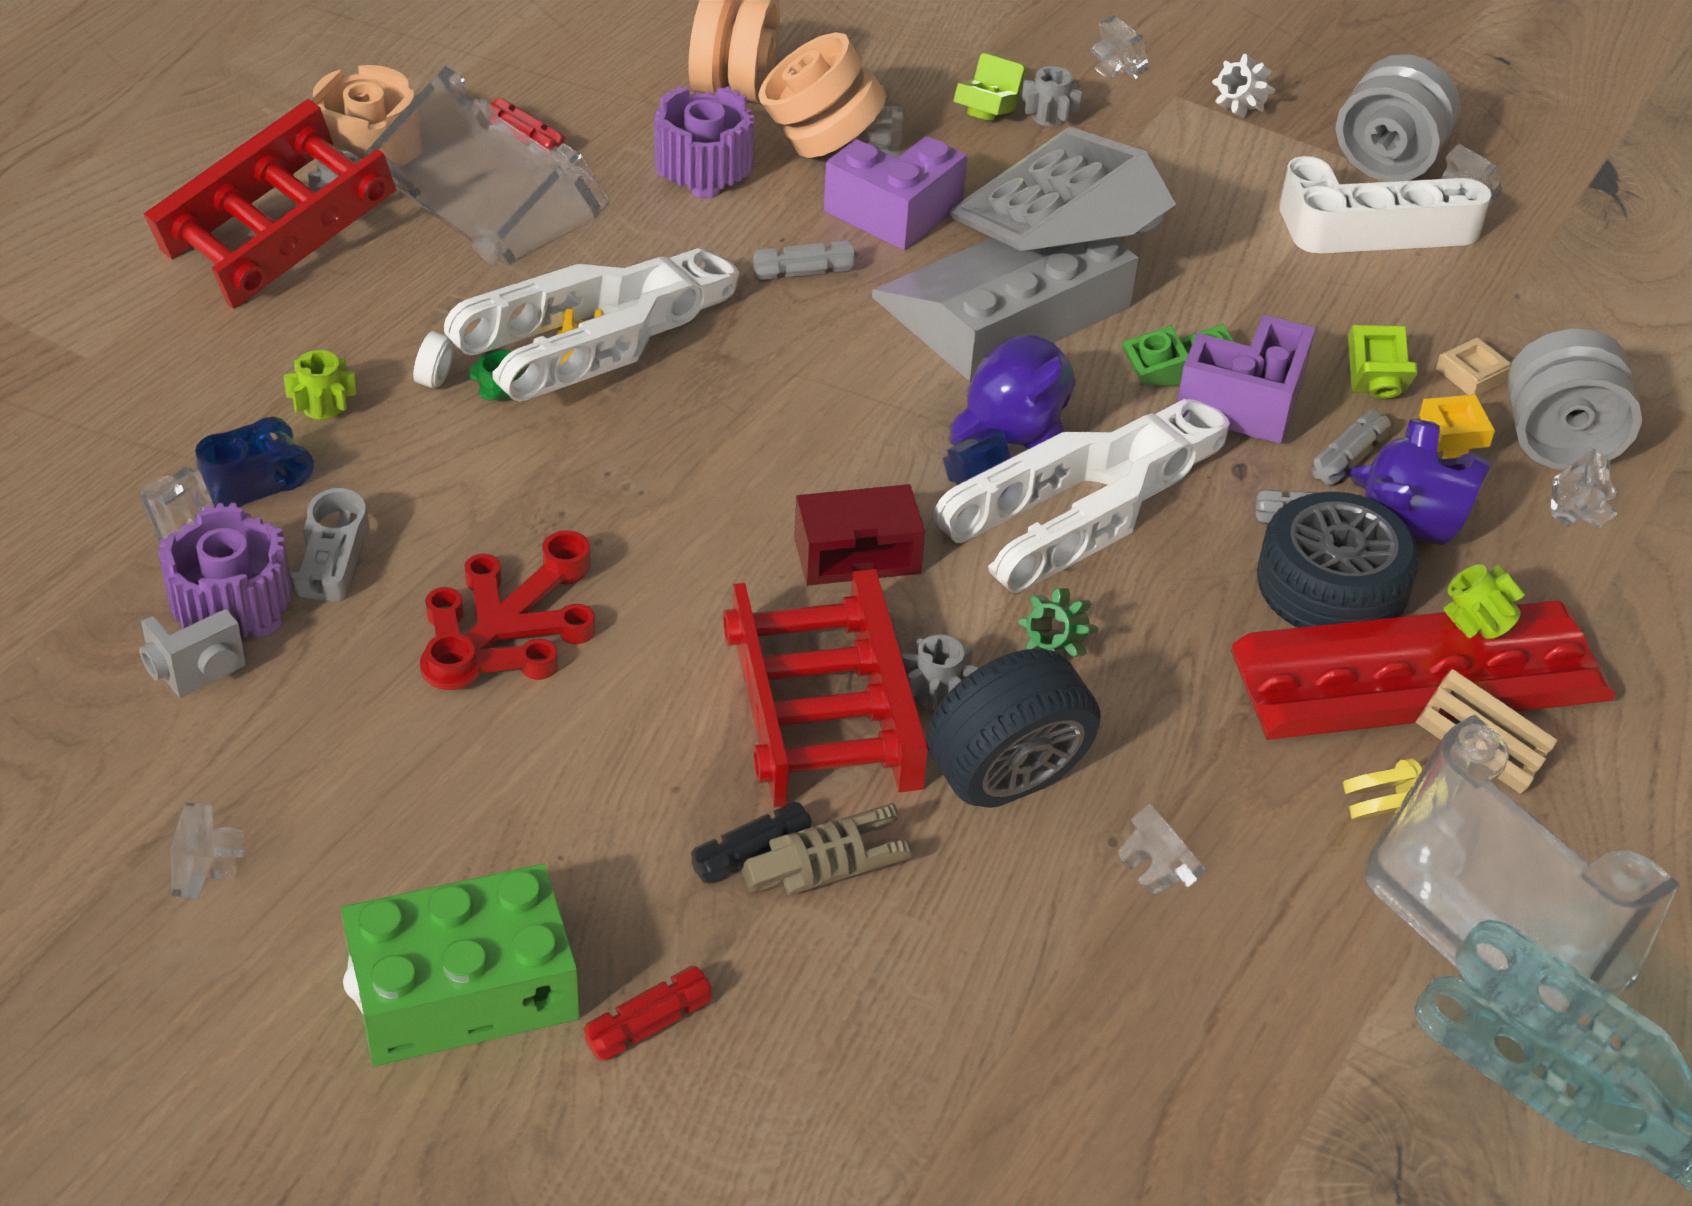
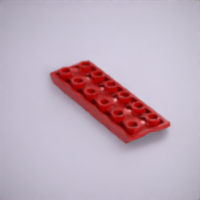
[1231,600,1616,740]

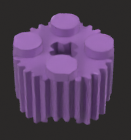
[654,87,755,198]
[158,503,292,638]

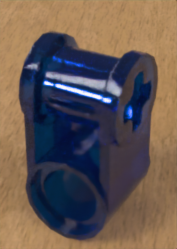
[195,416,314,508]

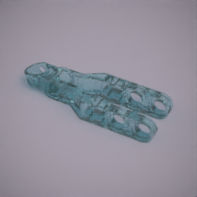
[1414,920,1692,1192]

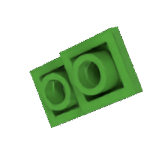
[1122,324,1234,386]

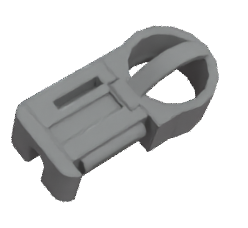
[290,488,369,602]

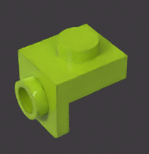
[953,53,1026,120]
[1348,325,1418,399]

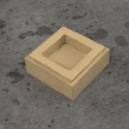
[1436,337,1512,396]

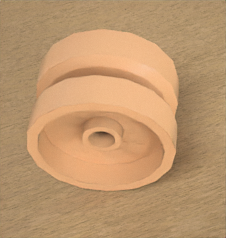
[689,0,780,103]
[758,32,887,158]

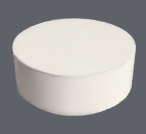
[413,331,455,389]

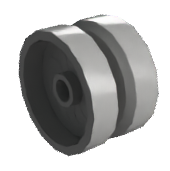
[1335,54,1461,182]
[1507,328,1643,471]

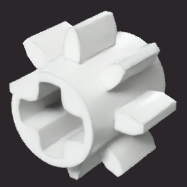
[1212,54,1276,118]

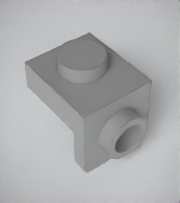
[139,609,246,698]

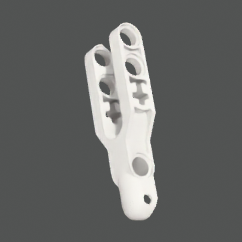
[444,248,739,402]
[933,399,1230,593]

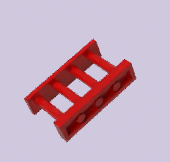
[143,99,397,309]
[723,569,928,808]

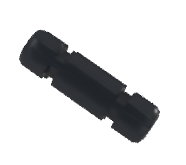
[691,801,812,884]

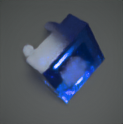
[942,428,1011,488]

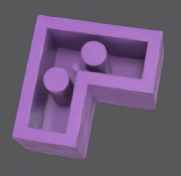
[824,136,967,251]
[1177,315,1316,444]

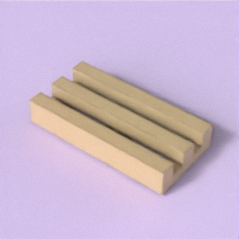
[1415,669,1557,794]

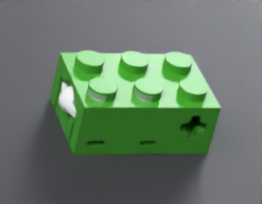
[340,863,579,1067]

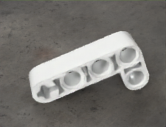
[1279,156,1491,254]

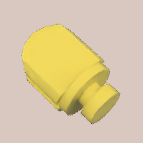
[1342,759,1445,820]

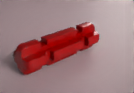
[485,98,566,160]
[584,966,712,1060]

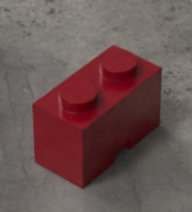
[794,484,925,586]

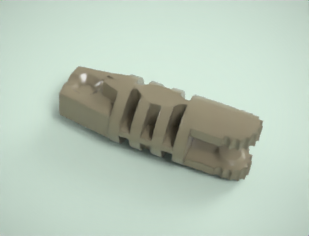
[742,803,914,896]

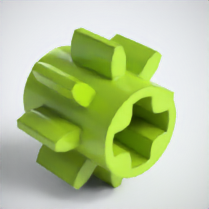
[284,350,357,420]
[1444,564,1525,639]

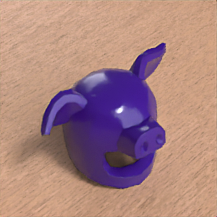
[950,335,1076,450]
[1348,419,1490,545]

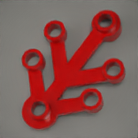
[420,530,595,690]

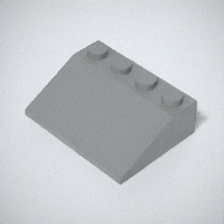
[948,126,1176,251]
[872,238,1139,382]

